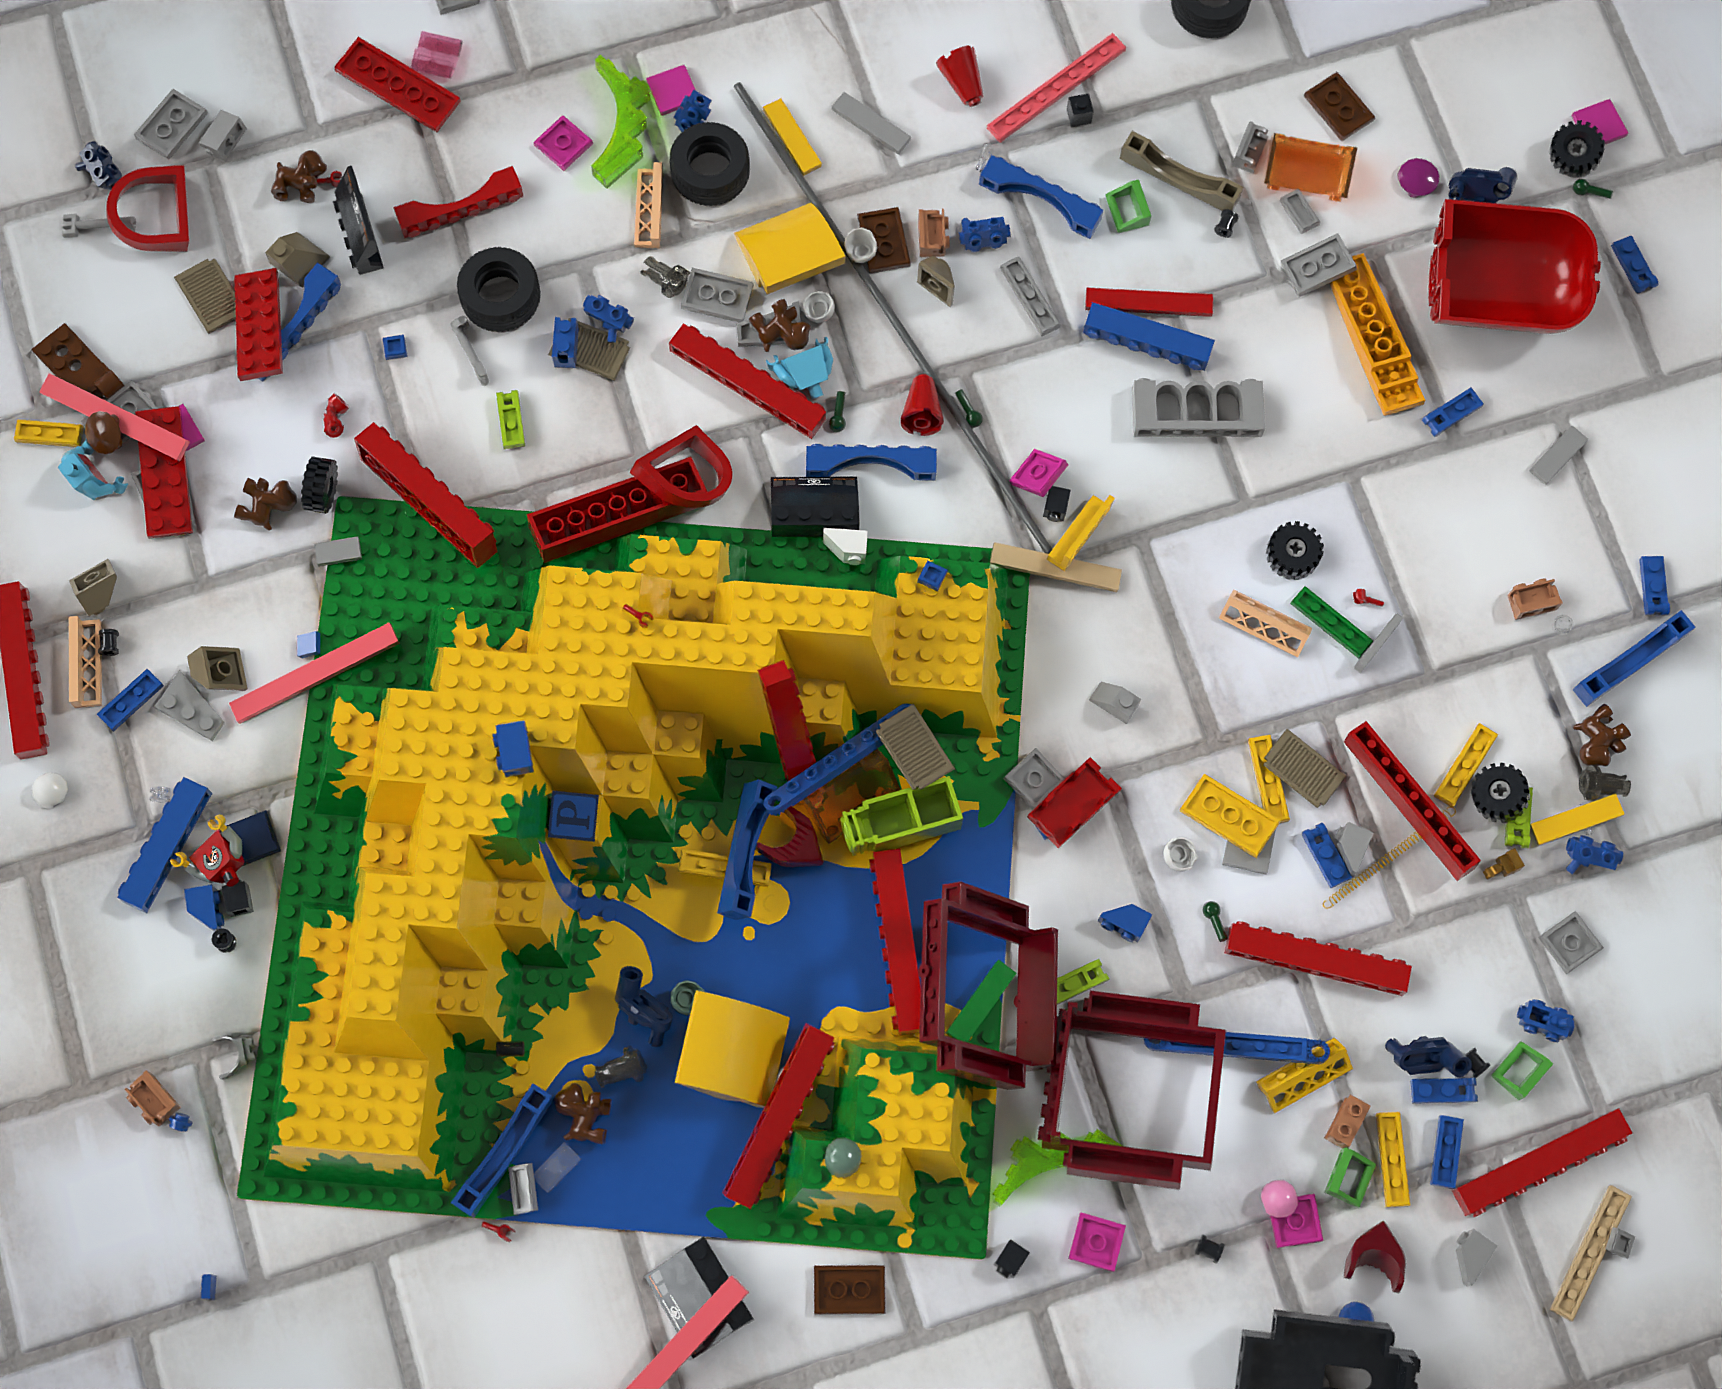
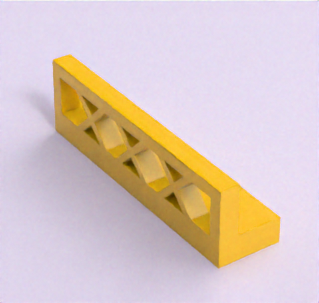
[1046,495,1115,571]
[1256,1037,1353,1113]

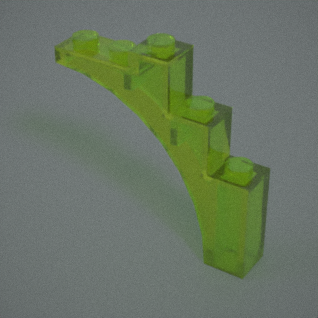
[591,54,651,189]
[992,1129,1122,1207]

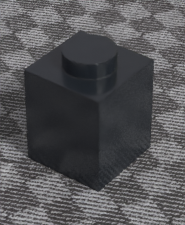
[1066,93,1094,127]
[1043,486,1071,522]
[222,880,254,917]
[994,1239,1030,1279]

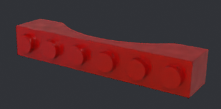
[393,166,524,238]

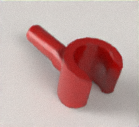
[317,171,342,188]
[1353,589,1384,607]
[623,604,653,628]
[482,1221,516,1242]

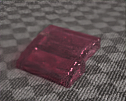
[411,31,463,79]

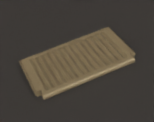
[174,259,236,334]
[548,318,630,381]
[876,704,955,790]
[1264,729,1346,808]

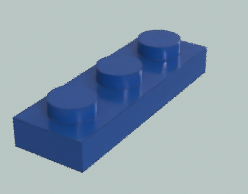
[97,669,164,732]
[1430,1115,1464,1189]

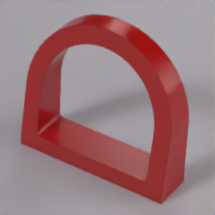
[106,165,189,251]
[630,425,733,508]

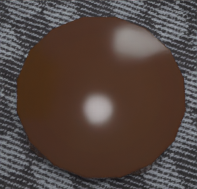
[85,411,122,455]

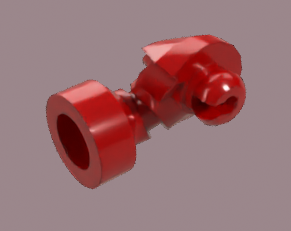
[323,393,350,438]

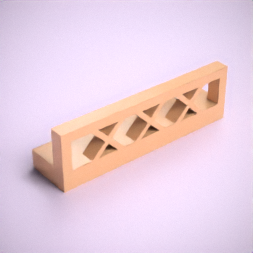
[634,162,663,248]
[1219,589,1312,657]
[69,616,102,708]

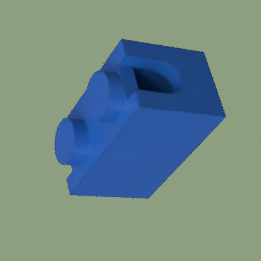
[552,317,579,368]
[493,720,534,777]

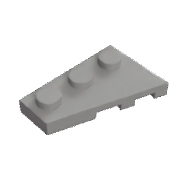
[737,301,801,347]
[155,670,225,741]

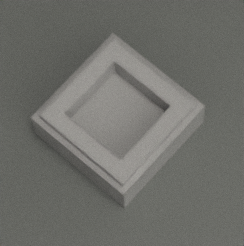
[1606,1227,1635,1259]

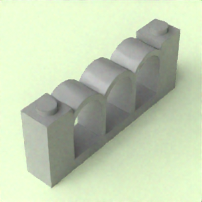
[1132,378,1265,437]

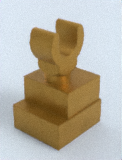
[1483,848,1525,880]

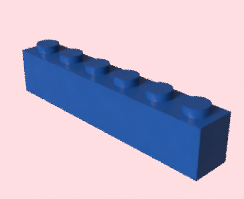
[1083,302,1215,371]
[117,777,213,913]

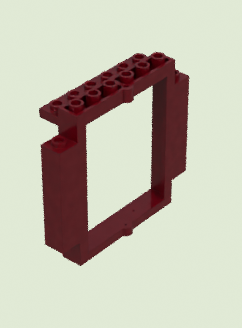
[918,882,1058,1090]
[1038,990,1226,1190]

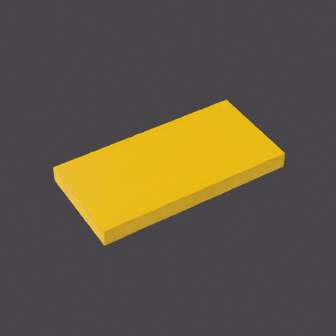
[1180,774,1281,858]

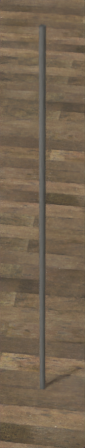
[734,82,1052,554]

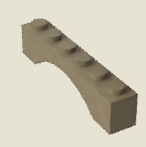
[1119,131,1244,211]

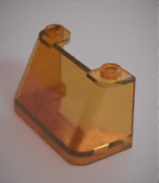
[1263,133,1357,202]
[801,749,901,844]

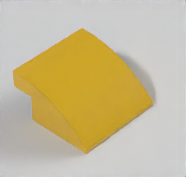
[734,203,845,294]
[675,991,790,1108]

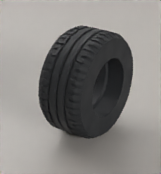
[1171,0,1251,38]
[669,122,750,206]
[457,247,541,332]

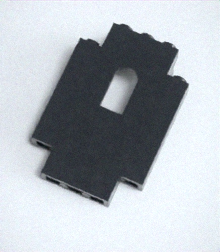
[1235,1309,1421,1389]

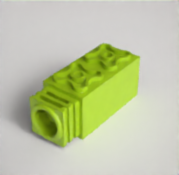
[840,776,963,856]

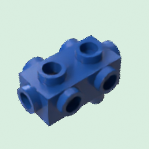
[673,90,712,132]
[959,217,1011,252]
[583,295,634,343]
[1566,835,1623,874]
[1517,999,1575,1042]

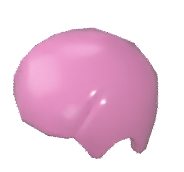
[1261,1180,1298,1218]

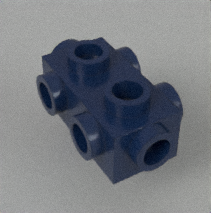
[75,141,122,190]

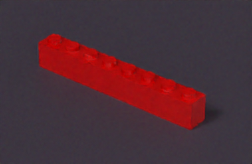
[669,323,826,439]
[0,581,49,760]
[757,660,816,782]
[1344,721,1481,881]
[869,849,921,1036]
[1224,921,1412,996]
[722,1023,835,1209]
[1452,1108,1633,1217]

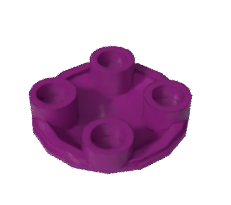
[1397,158,1439,198]

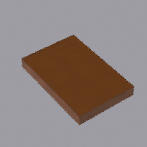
[1304,72,1375,142]
[857,207,911,274]
[814,1265,885,1314]

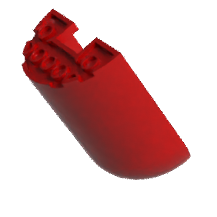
[1428,199,1601,334]

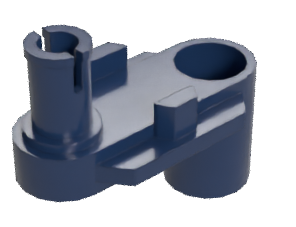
[1448,167,1518,203]
[615,966,673,1047]
[1385,1036,1472,1078]

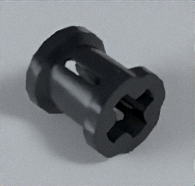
[1214,209,1239,238]
[98,629,119,656]
[211,928,236,953]
[1465,1047,1490,1078]
[1195,1234,1225,1264]

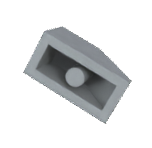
[1089,682,1141,724]
[1335,822,1373,877]
[1456,1229,1497,1286]

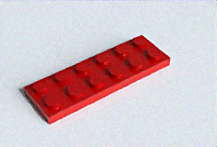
[334,36,461,132]
[234,268,283,381]
[135,406,193,539]

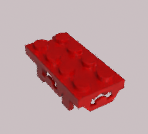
[1027,757,1122,849]

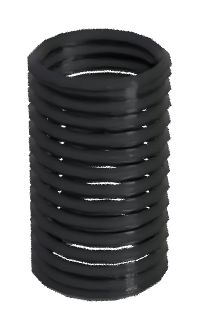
[496,1041,524,1057]

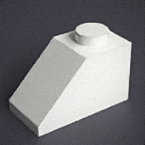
[823,528,868,566]

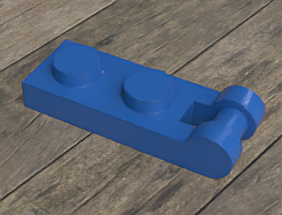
[1611,235,1658,294]
[1422,388,1484,437]
[1639,556,1670,615]
[1302,822,1352,889]
[1410,1078,1478,1103]

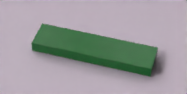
[1290,586,1373,659]
[945,959,1017,1042]

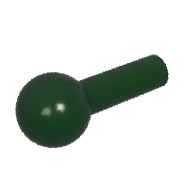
[1573,179,1613,199]
[955,389,983,427]
[829,391,846,432]
[1202,901,1228,942]

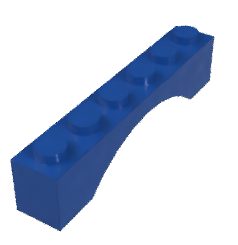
[979,155,1104,239]
[258,263,341,381]
[806,444,937,481]
[1573,610,1696,707]
[717,780,777,920]
[451,1083,554,1218]

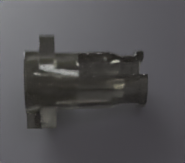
[641,256,690,298]
[1579,765,1631,801]
[594,1045,647,1088]

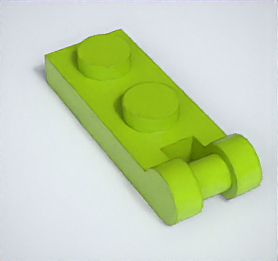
[496,390,525,449]
[1505,787,1533,849]
[1057,959,1110,1005]

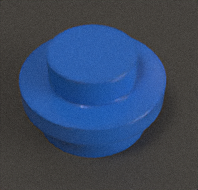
[169,1113,193,1132]

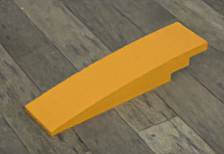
[1330,253,1425,416]

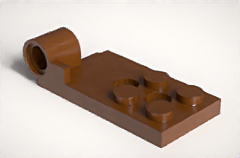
[31,323,124,400]

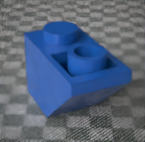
[184,884,224,932]
[1098,904,1153,942]

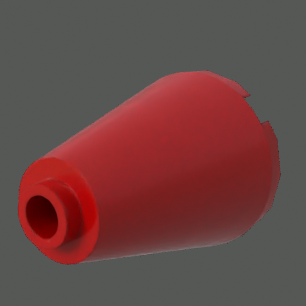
[936,45,983,107]
[901,374,944,436]

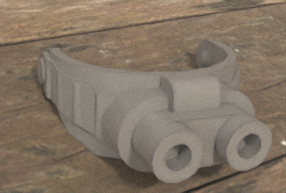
[212,1036,256,1080]

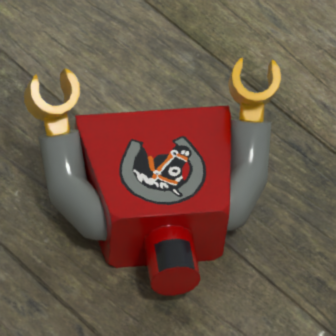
[170,814,244,887]

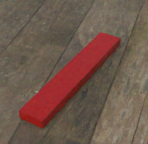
[1085,287,1213,317]

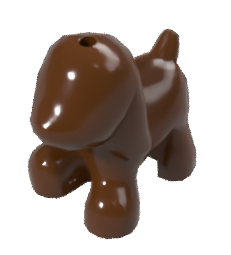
[271,150,327,203]
[749,299,811,352]
[234,477,297,531]
[1573,703,1631,767]
[554,1083,612,1145]

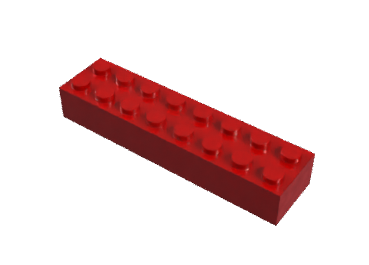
[354,422,497,568]
[527,457,707,563]

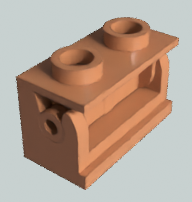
[918,209,950,257]
[1507,578,1562,620]
[124,1070,181,1126]
[1324,1094,1371,1149]

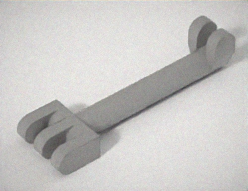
[62,214,136,237]
[451,316,489,386]

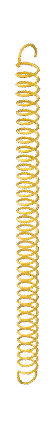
[1323,807,1456,909]

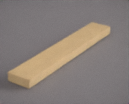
[990,542,1122,592]
[1550,1185,1632,1322]

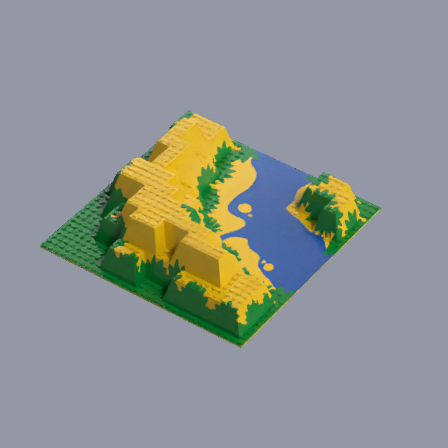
[237,496,1030,1260]

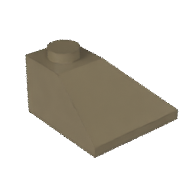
[265,232,330,287]
[917,255,955,307]
[69,559,117,616]
[187,646,248,691]

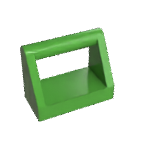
[1105,179,1151,233]
[1491,1041,1554,1100]
[1324,1147,1376,1208]

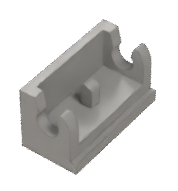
[199,110,247,162]
[1232,121,1269,173]

